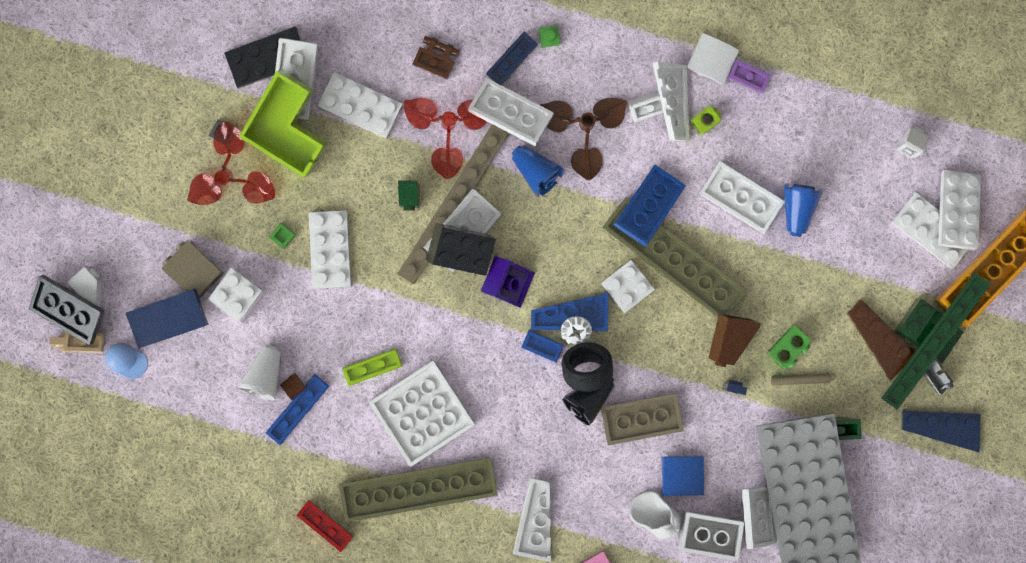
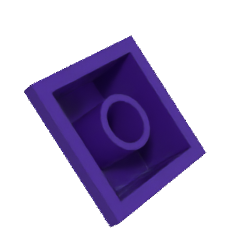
[481,256,535,308]

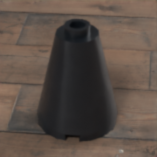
[562,378,615,426]

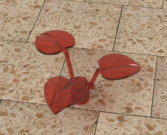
[404,98,487,179]
[187,121,275,205]

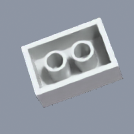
[678,510,744,561]

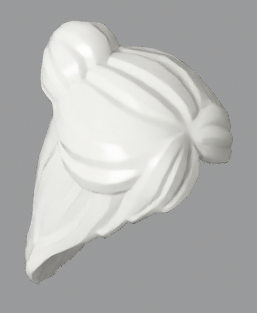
[629,491,681,540]

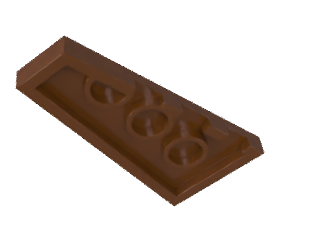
[847,300,916,381]

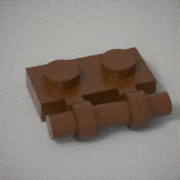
[412,36,460,80]

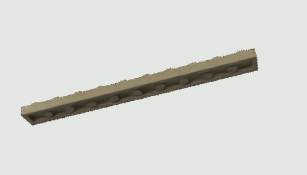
[398,124,509,284]

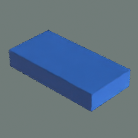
[521,330,564,362]

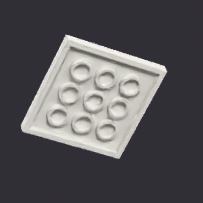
[369,360,475,467]

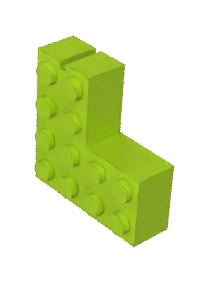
[239,70,328,178]

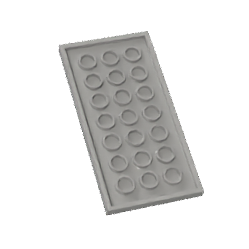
[756,413,861,563]

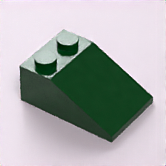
[894,298,964,364]

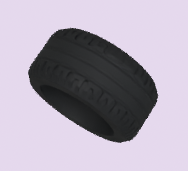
[561,342,613,392]

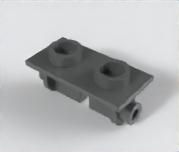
[925,358,954,395]

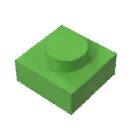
[539,26,561,48]

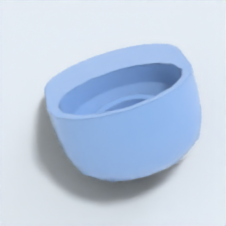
[105,343,148,379]

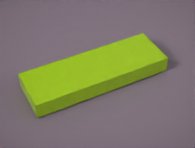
[342,349,403,386]

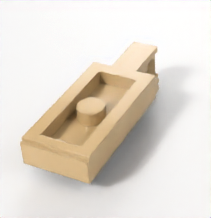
[49,332,105,353]

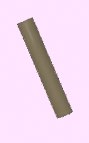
[771,373,830,386]

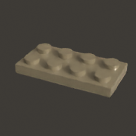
[601,393,684,445]

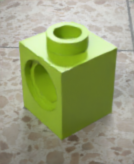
[690,105,722,136]

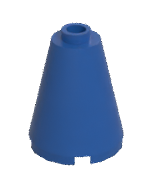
[512,145,564,197]
[784,183,823,237]

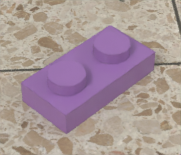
[728,60,771,94]

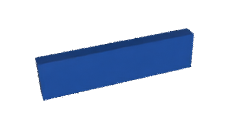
[266,374,330,445]

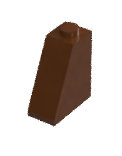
[709,314,761,367]

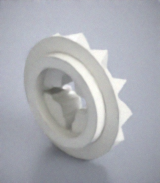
[561,316,592,345]

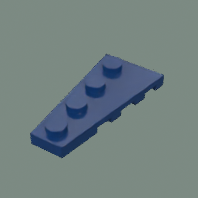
[531,293,609,331]

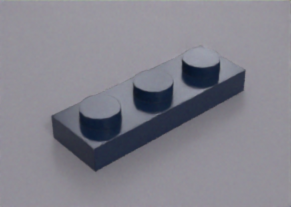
[486,32,538,86]

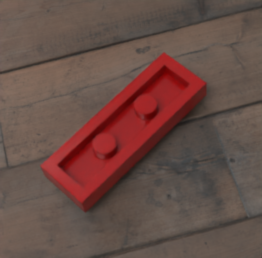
[296,500,354,552]

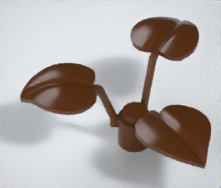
[540,98,627,180]

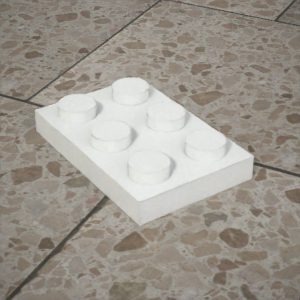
[742,486,776,549]

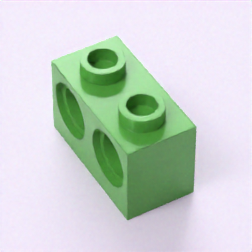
[766,325,812,369]

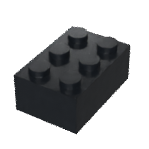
[426,223,496,276]

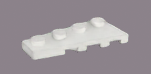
[653,62,689,142]
[513,478,551,562]

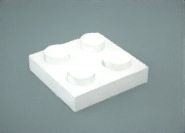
[601,260,655,314]

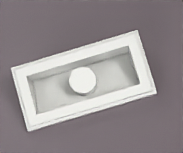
[627,91,664,123]

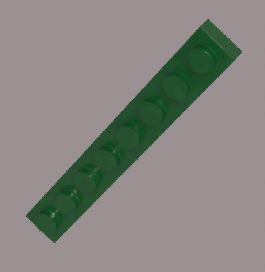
[881,273,991,410]

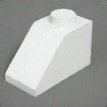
[896,127,928,159]
[67,267,102,307]

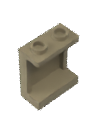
[161,240,224,299]

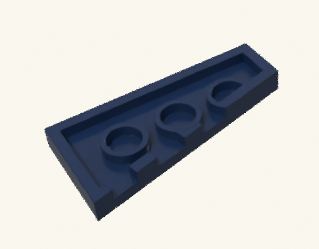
[901,410,981,453]

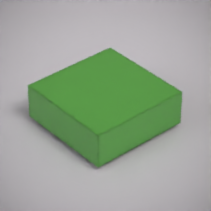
[269,222,296,249]

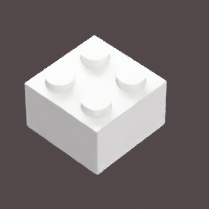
[208,268,265,322]

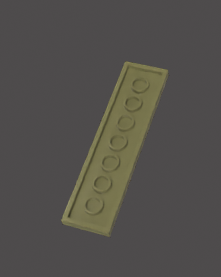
[602,197,747,318]
[339,457,498,522]

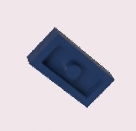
[722,380,747,395]

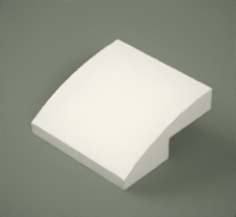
[687,33,739,85]

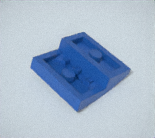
[662,456,704,496]

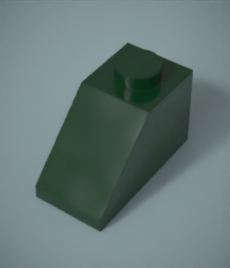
[398,180,420,211]
[835,417,862,440]

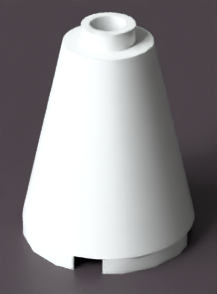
[239,345,281,400]

